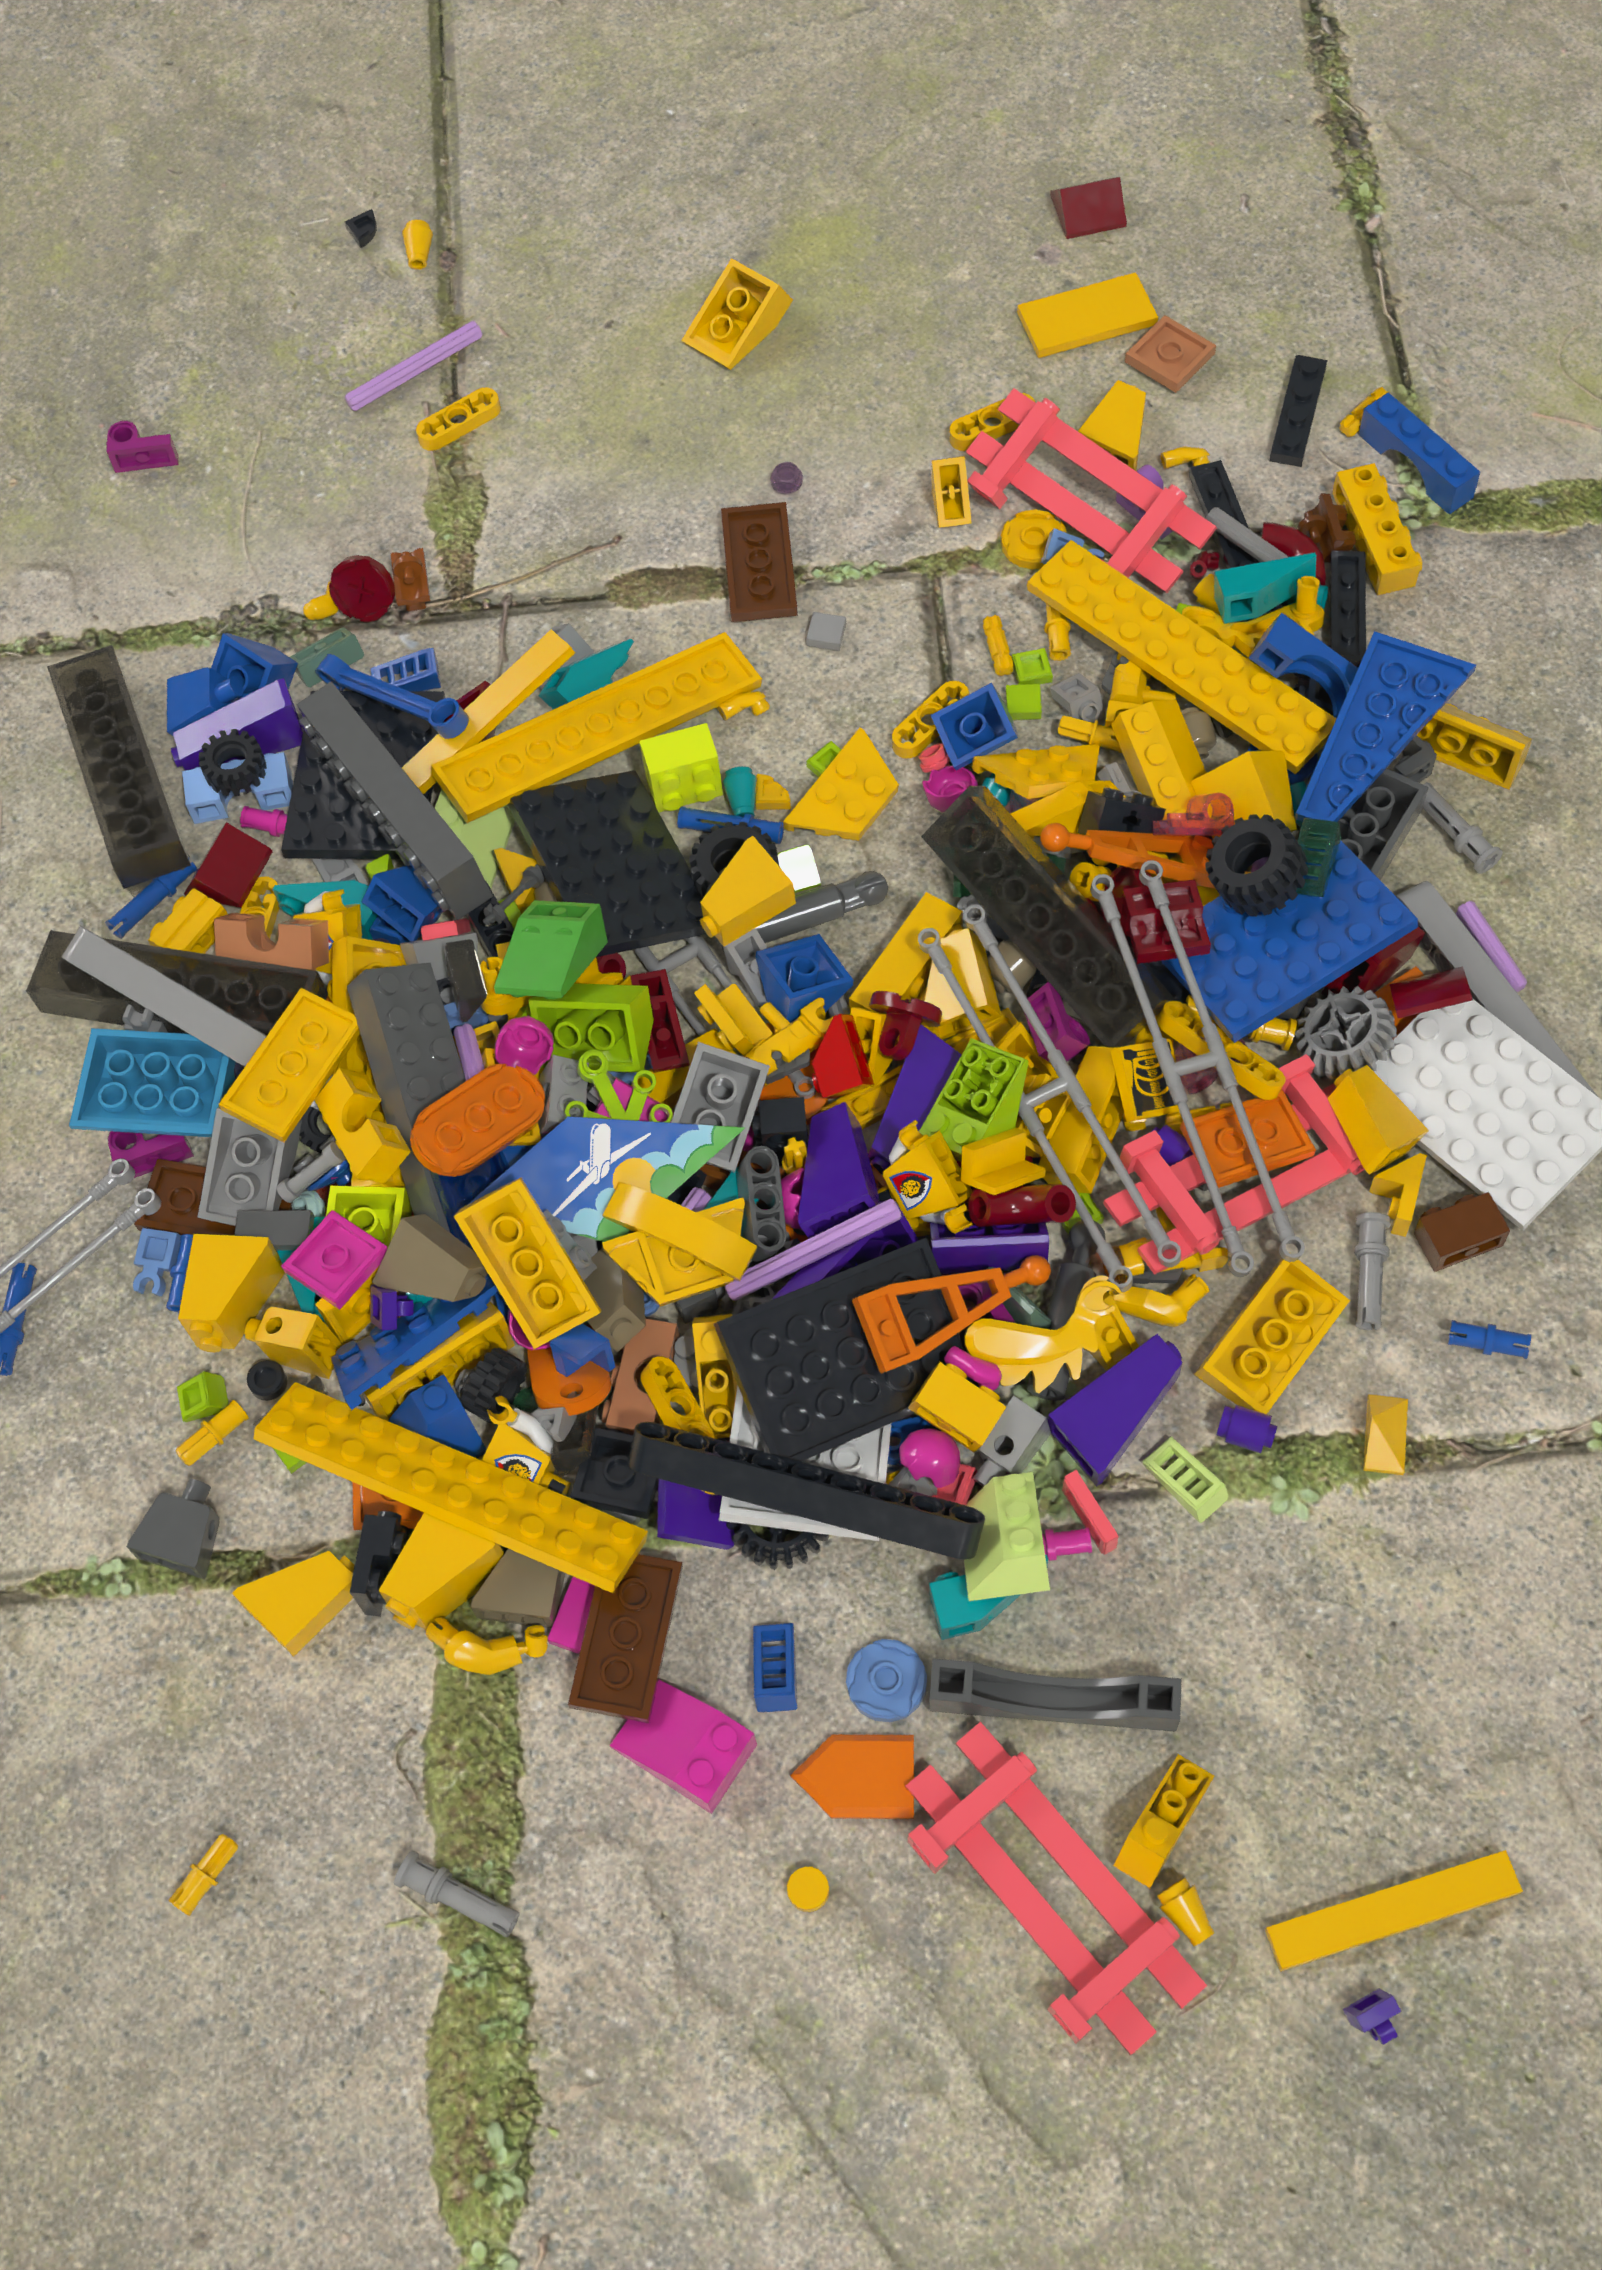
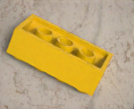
[1111,700,1211,853]
[1417,703,1532,790]
[362,1301,515,1421]

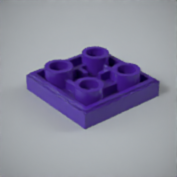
[657,1479,734,1550]

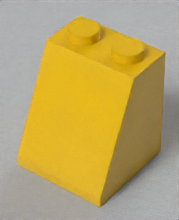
[1191,750,1297,839]
[178,1234,285,1353]
[379,1513,504,1630]

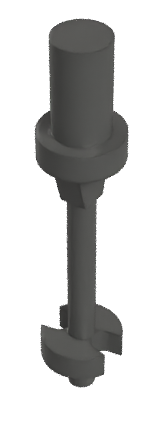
[483,863,544,925]

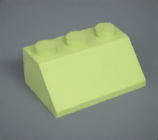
[435,789,515,888]
[964,1472,1050,1601]

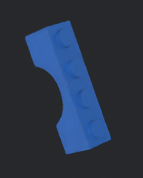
[1359,392,1480,515]
[1249,613,1358,719]

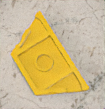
[783,727,899,841]
[972,744,1100,799]
[602,1197,745,1307]

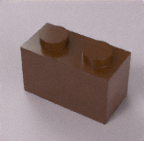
[1414,1192,1510,1272]

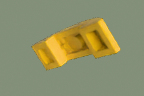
[602,1182,757,1281]

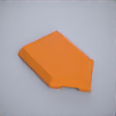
[790,1734,914,1819]

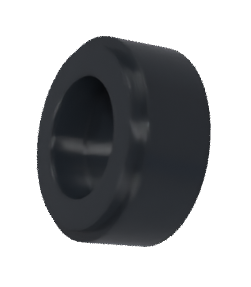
[247,1360,288,1401]

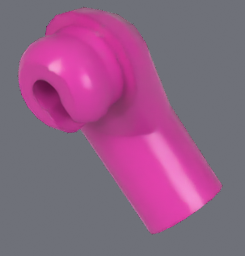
[945,1346,1002,1390]

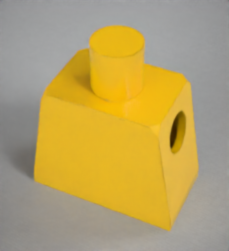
[245,1307,343,1379]

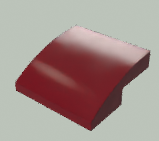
[1122,879,1211,964]
[1389,966,1473,1018]

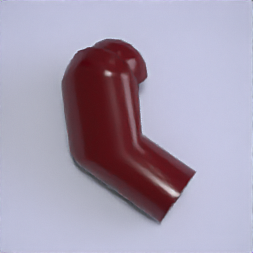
[1190,550,1219,580]

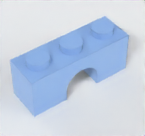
[182,752,293,824]

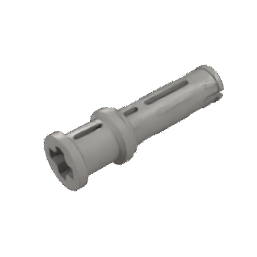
[1423,782,1503,874]
[1354,1212,1391,1330]
[394,1850,520,1938]

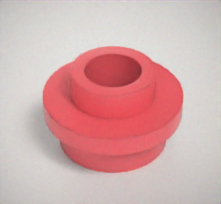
[919,743,950,773]

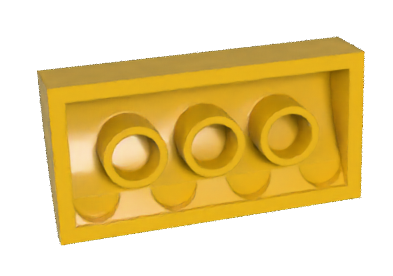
[332,936,406,1075]
[454,1178,601,1349]
[1194,1252,1350,1414]

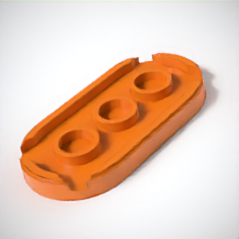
[410,1064,545,1176]

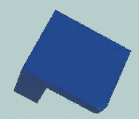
[549,1323,615,1377]

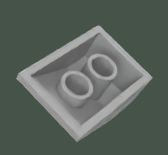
[671,1042,770,1173]
[198,1107,302,1226]

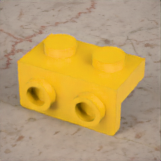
[694,984,774,1056]

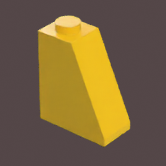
[1078,380,1146,471]
[700,836,796,947]
[924,928,1001,1040]
[1327,1065,1429,1175]
[232,1551,355,1657]

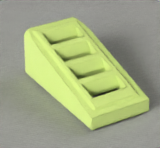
[1142,1437,1228,1523]

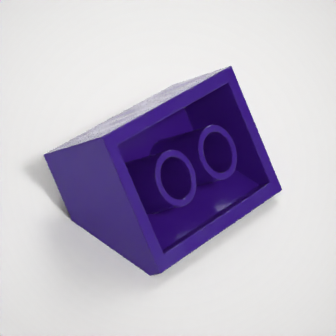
[930,1218,1049,1276]

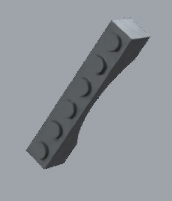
[929,1658,1182,1732]

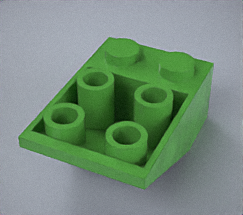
[494,900,608,999]

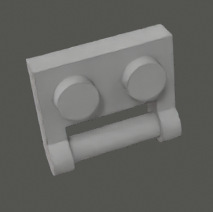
[277,1135,346,1203]

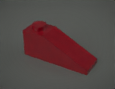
[630,969,690,1073]

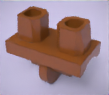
[390,548,431,611]

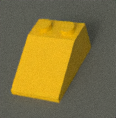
[681,258,793,370]

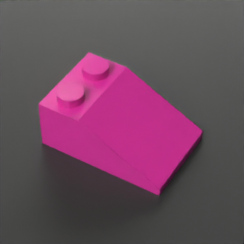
[610,1680,757,1814]

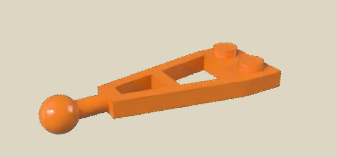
[1040,823,1216,889]
[852,1255,1051,1374]

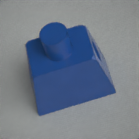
[167,667,243,737]
[362,865,442,941]

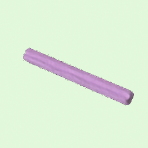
[345,321,482,411]
[725,1199,902,1301]

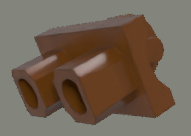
[1297,493,1356,563]

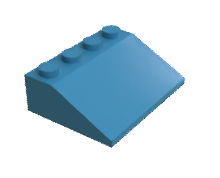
[69,1028,242,1137]

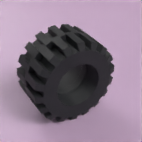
[1205,814,1308,917]
[689,822,779,898]

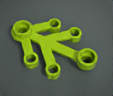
[564,1050,673,1123]

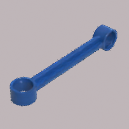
[315,654,469,739]

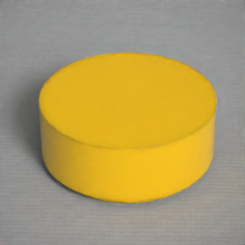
[787,1867,829,1912]

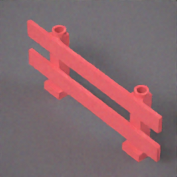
[966,388,1217,593]
[1103,1054,1365,1275]
[905,1722,1207,2056]

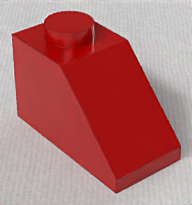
[812,1014,875,1099]

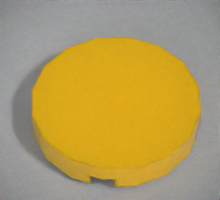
[1001,509,1066,570]

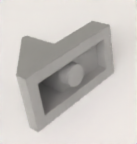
[723,928,767,1006]

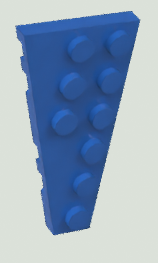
[1295,631,1476,830]
[331,1273,500,1410]

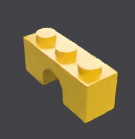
[314,1068,411,1184]

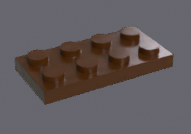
[721,502,798,622]
[134,1158,293,1253]
[568,1554,683,1723]

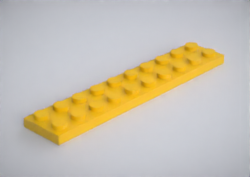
[1027,540,1336,774]
[431,632,762,823]
[254,1382,648,1593]

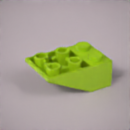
[919,1038,1029,1162]

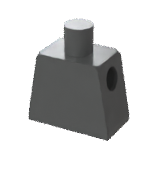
[126,1479,220,1580]

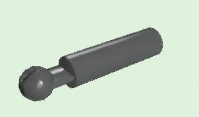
[720,871,888,954]
[1027,1220,1105,1401]

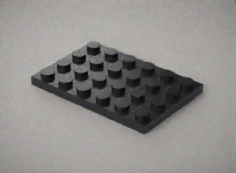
[281,691,446,859]
[508,770,706,957]
[713,1238,978,1462]

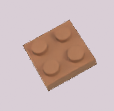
[1125,315,1216,393]

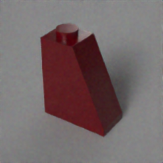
[1321,927,1426,998]

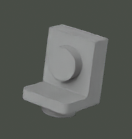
[1050,673,1105,723]

